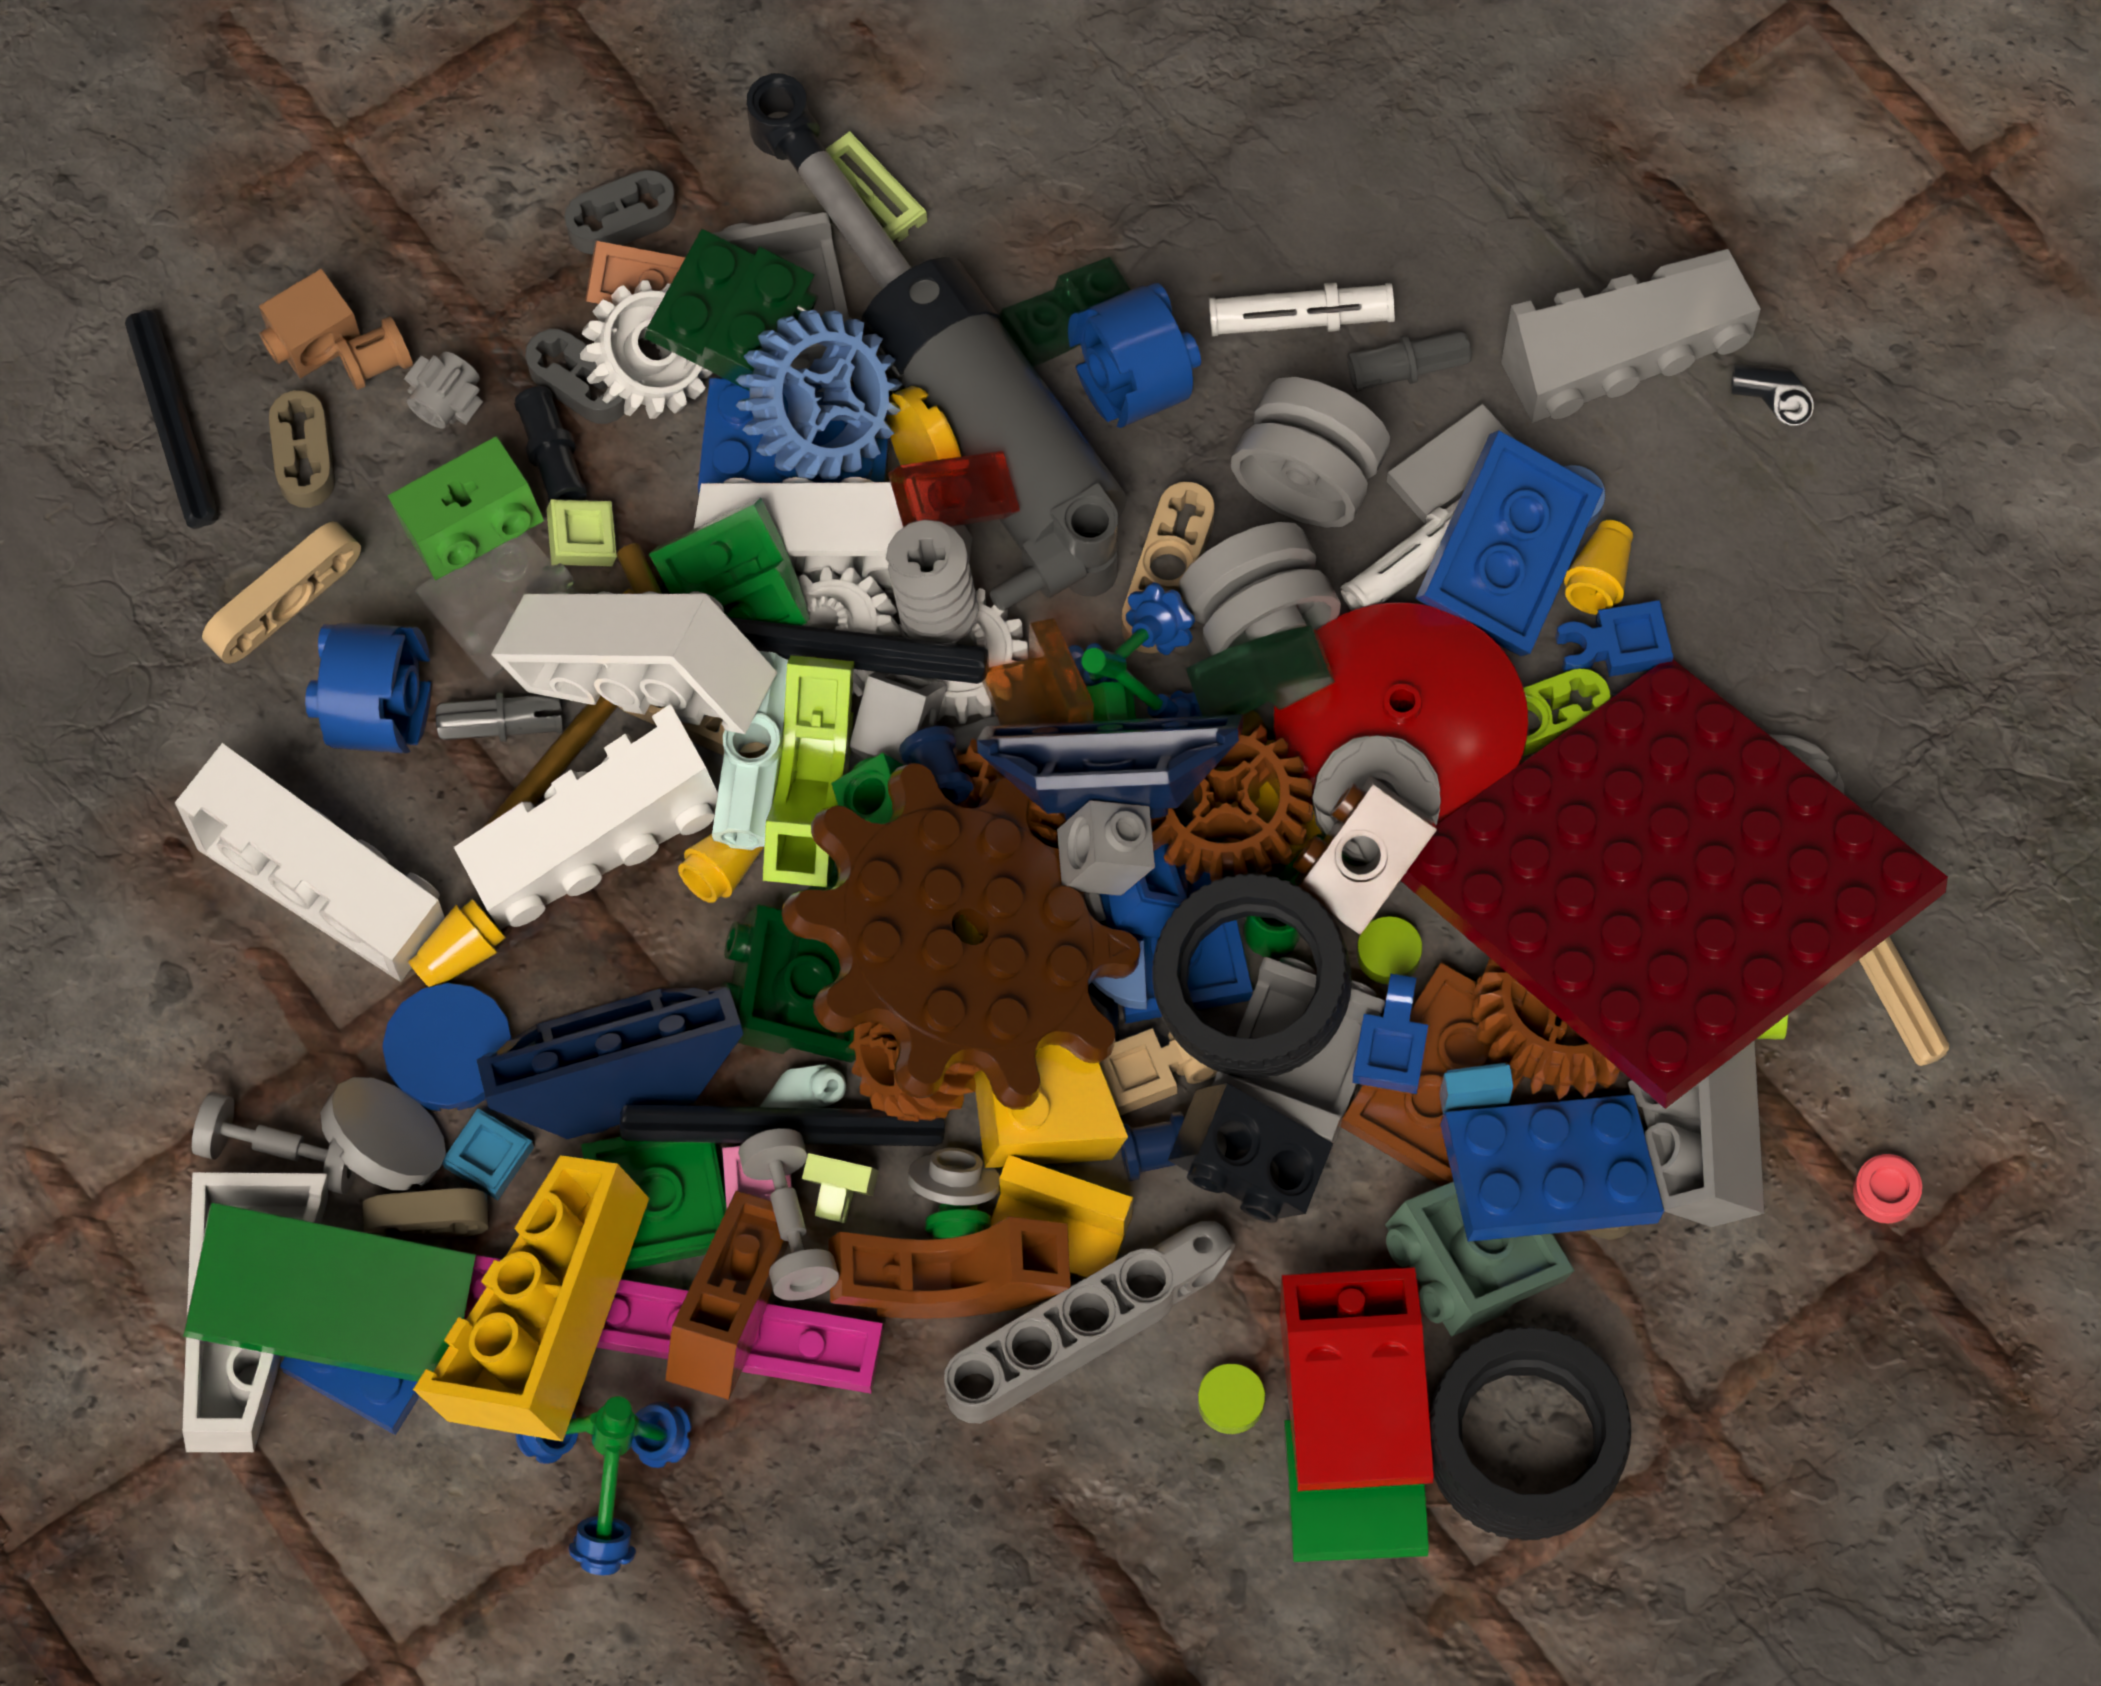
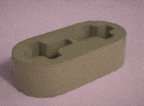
[269,390,335,508]
[362,1188,488,1242]

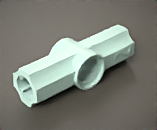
[712,651,788,850]

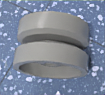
[1231,377,1390,528]
[1179,522,1341,672]

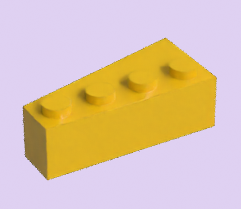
[954,915,1128,1168]
[413,1155,649,1442]

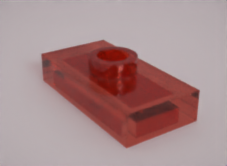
[888,451,1020,527]

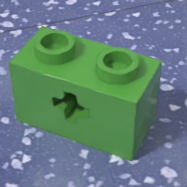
[387,436,544,581]

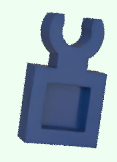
[1555,600,1673,677]

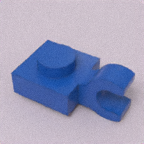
[1352,974,1428,1094]

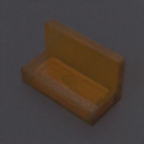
[982,618,1094,726]

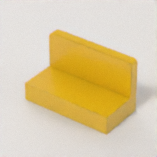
[991,1155,1133,1280]

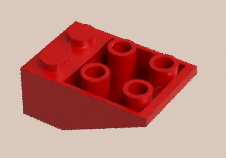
[1280,1267,1434,1491]

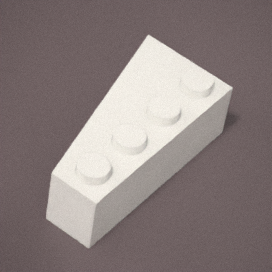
[694,477,972,598]
[491,591,777,734]
[454,704,718,930]
[175,743,445,982]
[182,1172,329,1452]

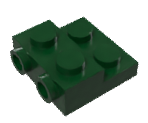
[644,229,819,391]
[721,904,856,1063]

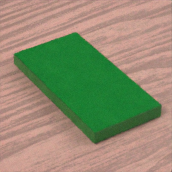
[183,1203,476,1382]

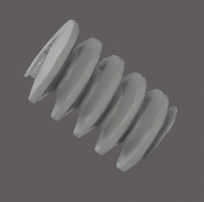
[886,520,978,644]

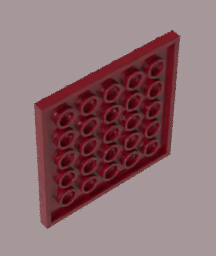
[1400,659,1948,1109]

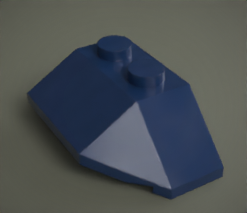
[977,714,1243,821]
[476,987,743,1139]

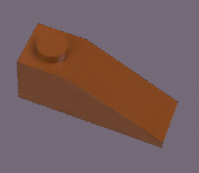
[665,1191,789,1400]

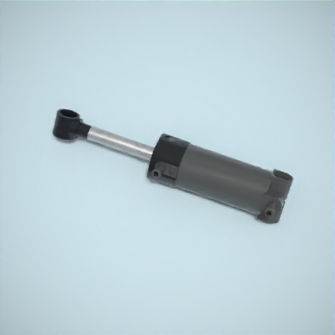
[746,73,1127,611]

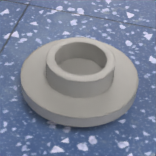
[908,1148,1000,1205]

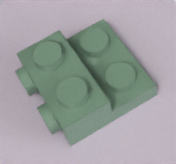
[1385,1182,1575,1337]

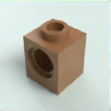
[259,269,360,379]

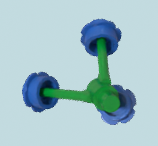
[515,1396,692,1575]

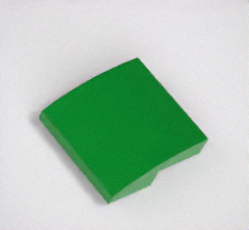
[649,497,810,626]
[1284,1420,1429,1562]

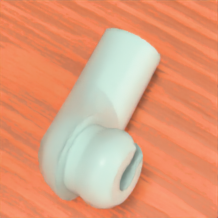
[760,1065,846,1108]

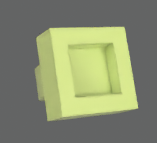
[802,1153,879,1223]

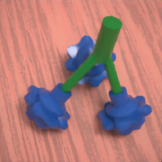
[1050,582,1212,718]

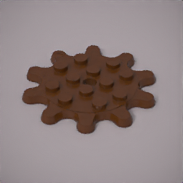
[782,763,1140,1110]

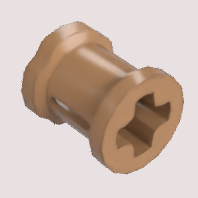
[334,316,413,390]

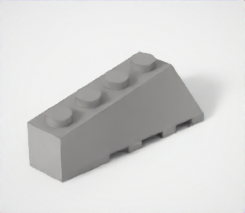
[1501,249,1761,423]
[1628,1040,1764,1227]

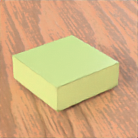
[546,499,617,566]

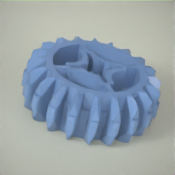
[735,310,902,479]

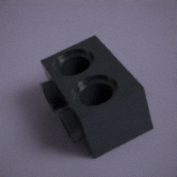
[1168,1083,1333,1223]

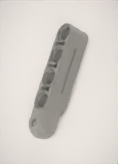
[944,1221,1235,1424]

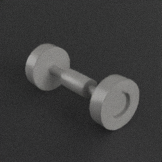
[192,1092,356,1194]
[738,1129,839,1300]

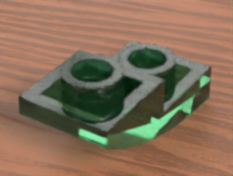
[999,257,1131,367]
[1186,625,1335,716]

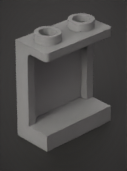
[712,212,852,369]
[1212,957,1386,1160]

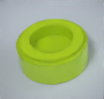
[1357,916,1422,984]
[1198,1364,1265,1434]

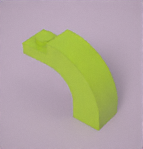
[763,655,854,887]

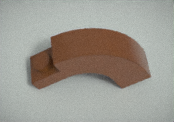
[828,1216,1071,1319]

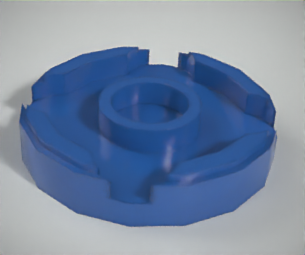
[382,983,512,1111]

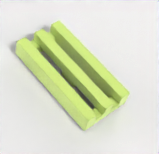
[826,131,927,242]

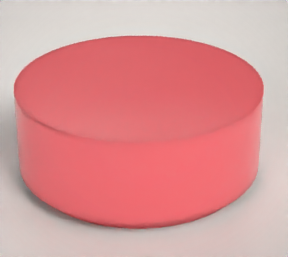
[1853,1154,1922,1224]

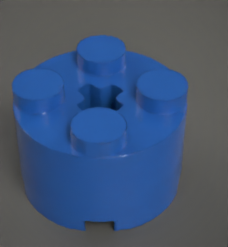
[1068,283,1201,428]
[305,622,431,753]

